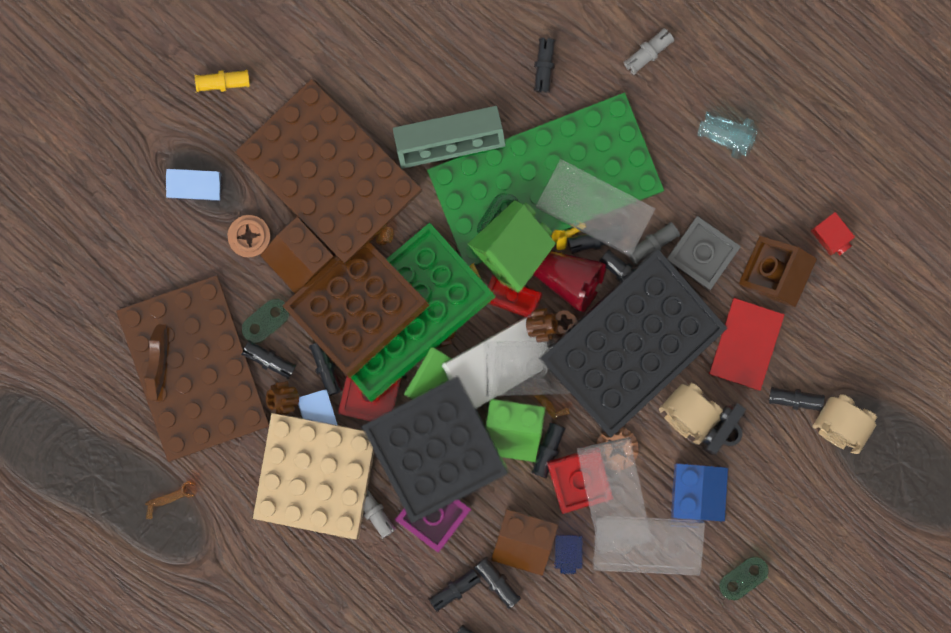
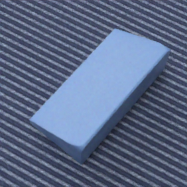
[166,169,221,200]
[298,389,337,425]

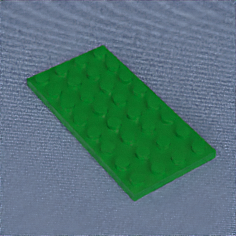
[427,93,664,266]

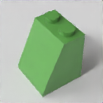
[468,200,556,292]
[405,347,451,400]
[486,399,545,462]

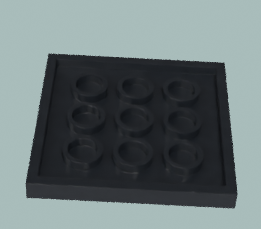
[361,375,509,523]

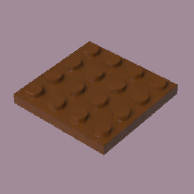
[282,242,429,379]

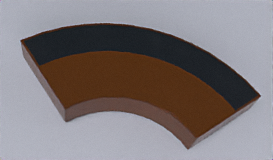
[144,324,168,400]

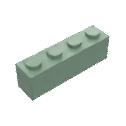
[393,106,505,169]

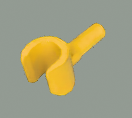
[551,223,586,250]

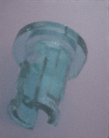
[697,111,758,159]

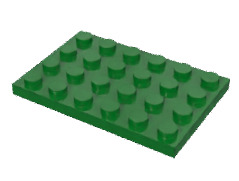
[351,222,495,402]

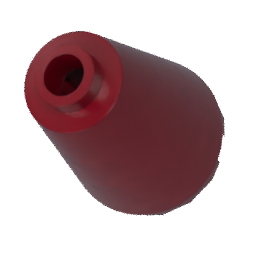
[533,251,606,312]

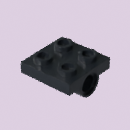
[702,403,746,455]

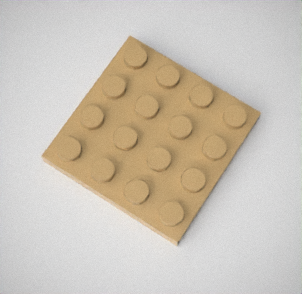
[253,413,374,540]

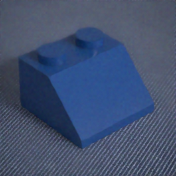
[671,464,728,521]

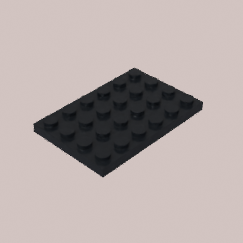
[539,249,728,438]

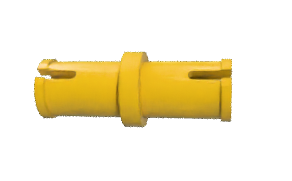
[195,70,250,92]

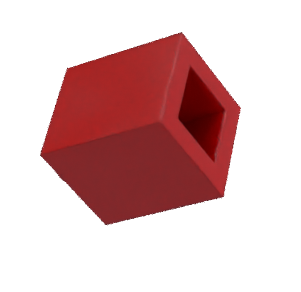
[811,212,855,256]

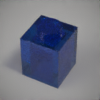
[554,535,582,574]

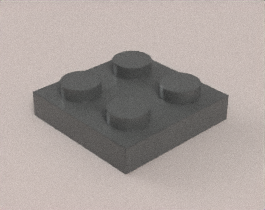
[667,216,741,291]

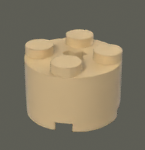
[659,383,723,445]
[813,394,877,454]

